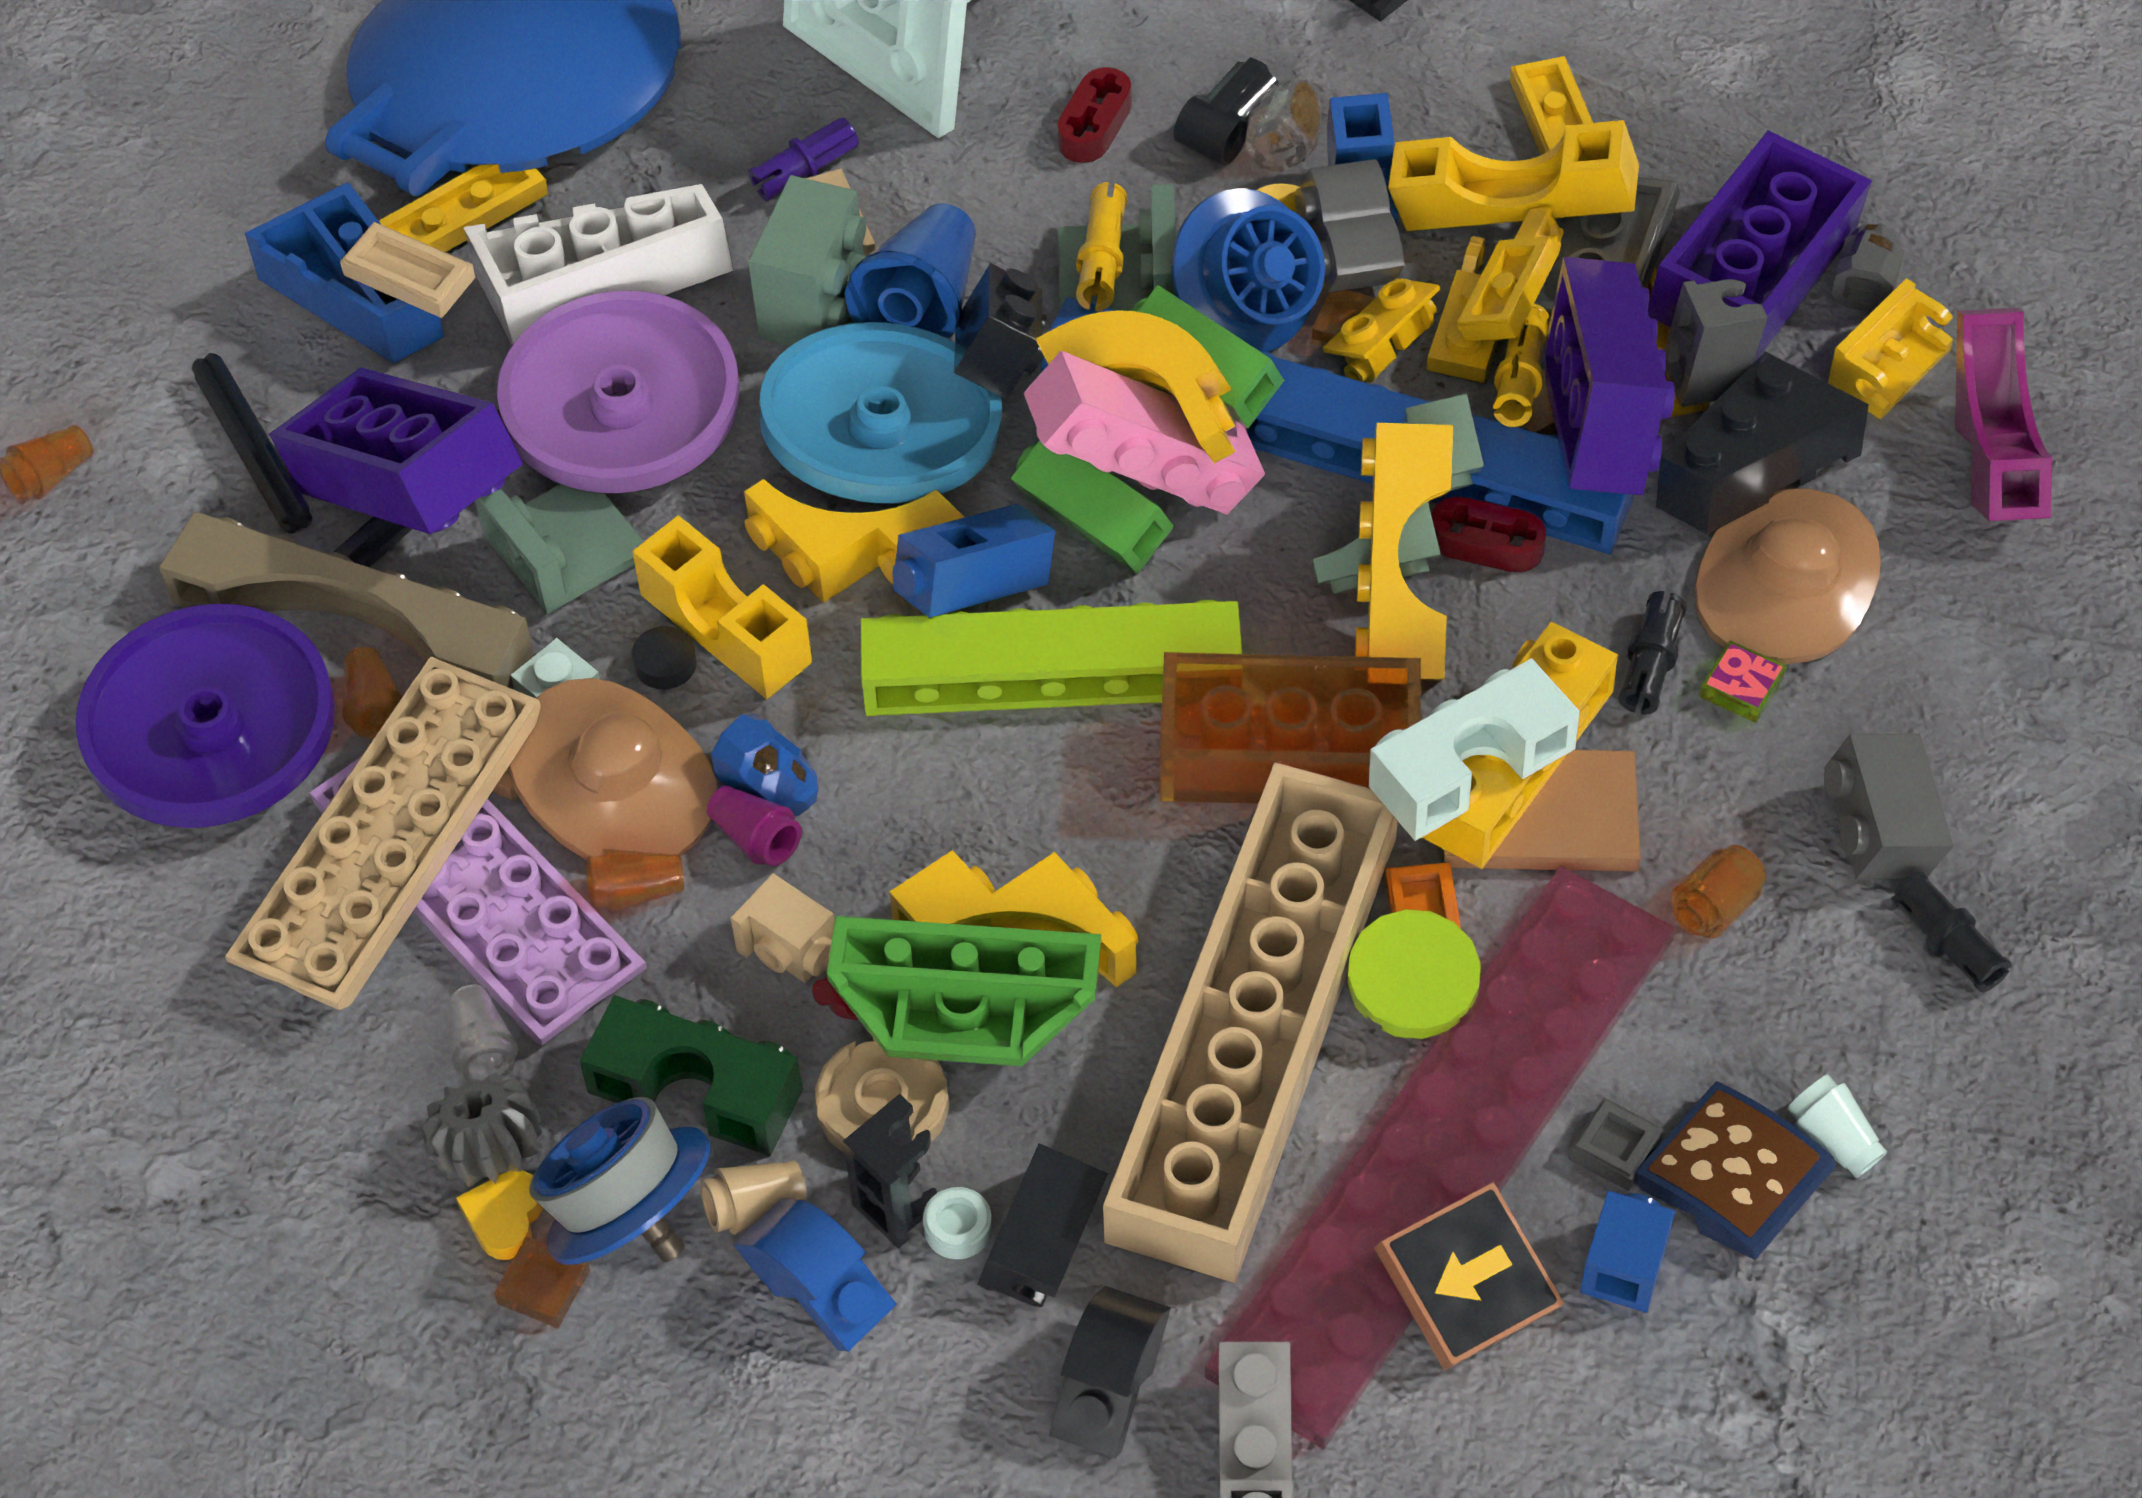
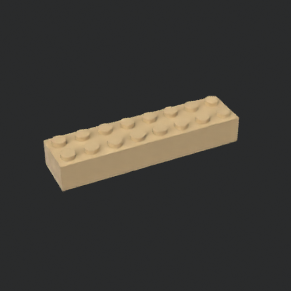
[1103,762,1398,1283]

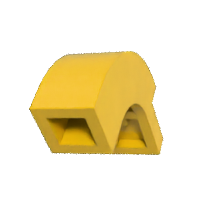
[1036,310,1236,464]

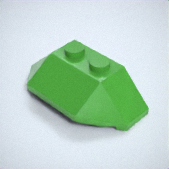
[827,916,1101,1066]

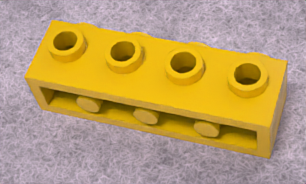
[1421,621,1618,869]

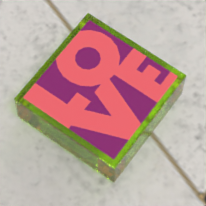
[1700,640,1787,723]

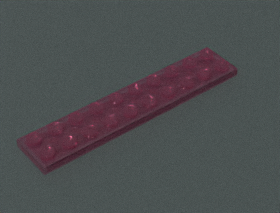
[1205,866,1675,1450]

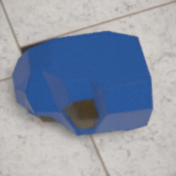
[711,714,818,816]

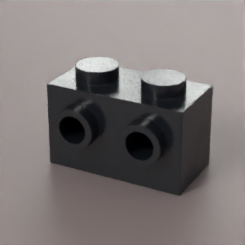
[954,263,1047,399]

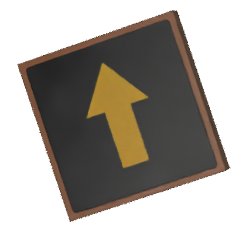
[1374,1182,1564,1371]

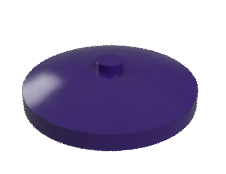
[76,604,335,828]

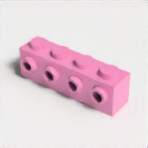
[1023,351,1265,515]

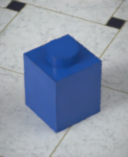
[1580,1190,1676,1313]

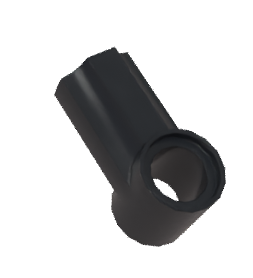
[1173,57,1278,165]

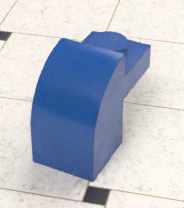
[1327,93,1398,225]
[733,1198,897,1352]

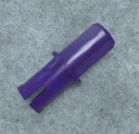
[748,118,859,202]

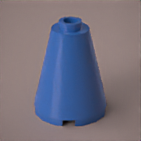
[845,203,976,339]

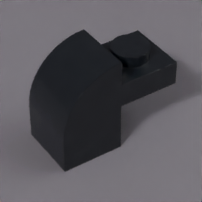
[1049,1286,1171,1458]

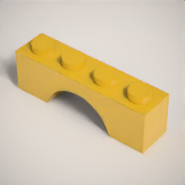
[1388,120,1639,231]
[1355,423,1453,681]

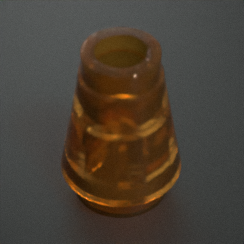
[0,425,93,501]
[342,647,402,739]
[586,849,684,913]

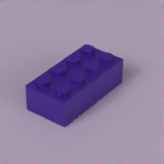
[1648,130,1872,362]
[1541,257,1675,495]
[269,367,523,534]

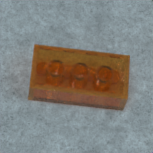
[1160,652,1421,804]

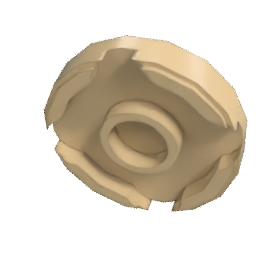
[815,1038,949,1153]

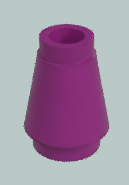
[707,785,802,866]

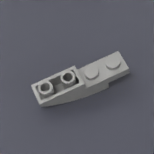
[1218,1342,1293,1498]

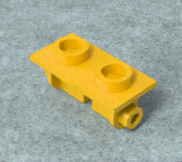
[1322,278,1441,383]

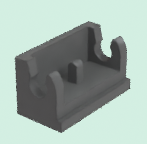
[1665,279,1767,407]

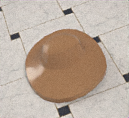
[1694,488,1881,664]
[508,678,717,871]

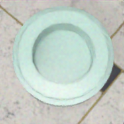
[923,1187,992,1259]

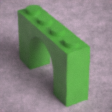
[1010,285,1285,575]

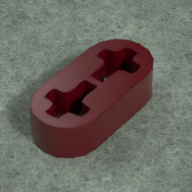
[1057,67,1132,163]
[1431,497,1546,573]

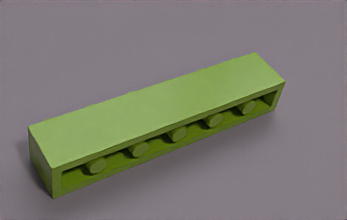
[861,600,1243,716]

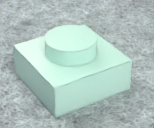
[511,638,600,698]

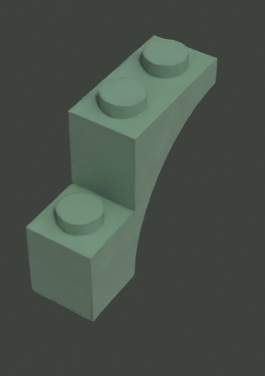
[1311,394,1484,594]

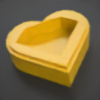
[456,1170,543,1260]

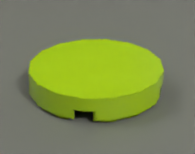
[1347,909,1481,1039]

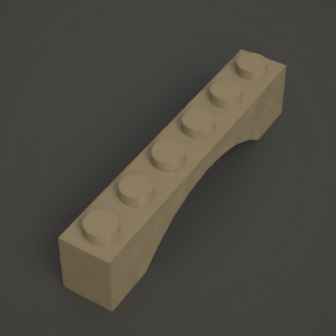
[159,511,534,690]

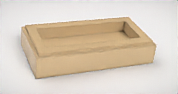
[340,222,475,318]

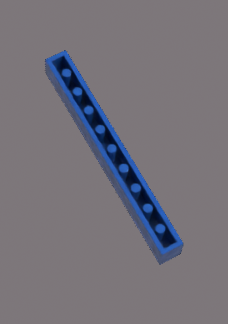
[1041,296,1634,555]

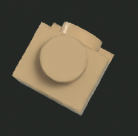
[730,873,835,983]

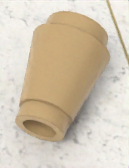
[700,1160,807,1235]

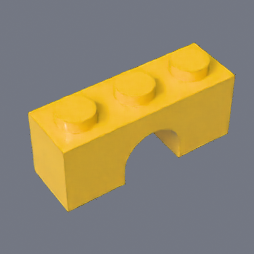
[632,515,812,700]

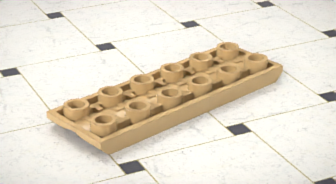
[225,656,541,1010]

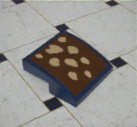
[1635,1081,1836,1260]

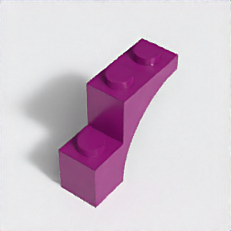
[1955,308,2053,521]

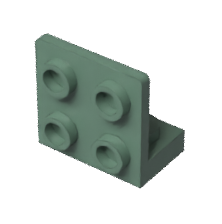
[1058,184,1176,311]
[475,484,644,614]

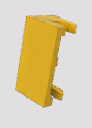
[1828,278,1953,420]

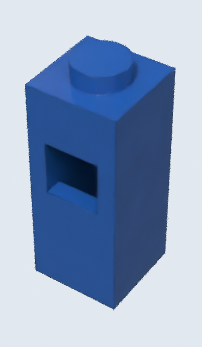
[892,503,1055,618]

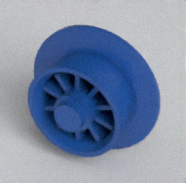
[1171,188,1325,352]

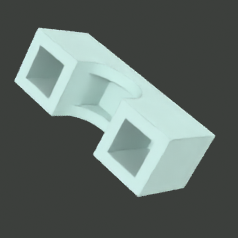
[1369,658,1580,841]

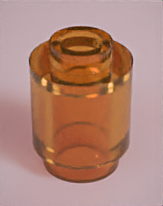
[1671,845,1766,938]

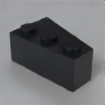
[1656,351,1869,534]

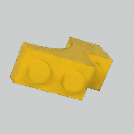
[744,479,965,603]
[889,850,1139,987]

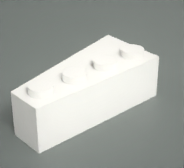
[464,184,733,345]

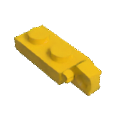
[1457,207,1564,341]

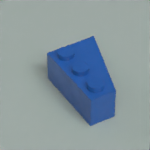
[244,182,444,363]

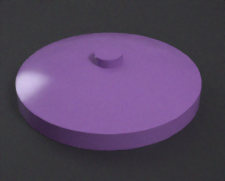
[497,291,740,493]

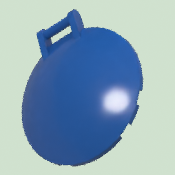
[325,0,682,196]

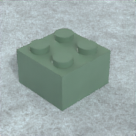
[748,175,866,346]

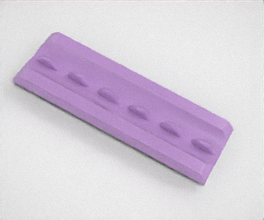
[309,756,647,1046]

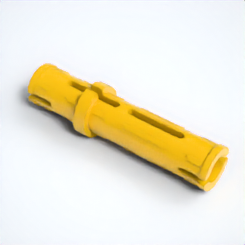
[1076,182,1128,311]
[1493,304,1550,427]

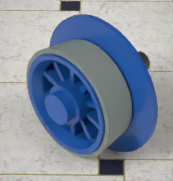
[529,1097,710,1265]

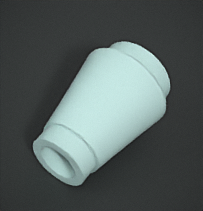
[1787,1074,1887,1178]

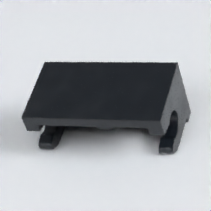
[843,1094,937,1249]
[977,1143,1108,1307]

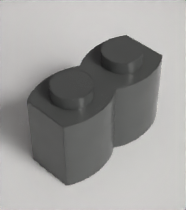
[1295,159,1405,293]

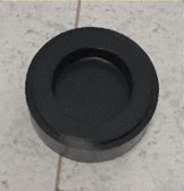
[632,626,697,690]

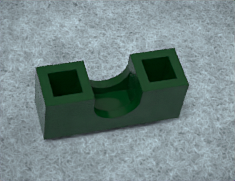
[579,995,803,1156]

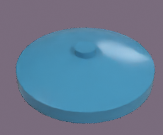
[759,322,1002,503]

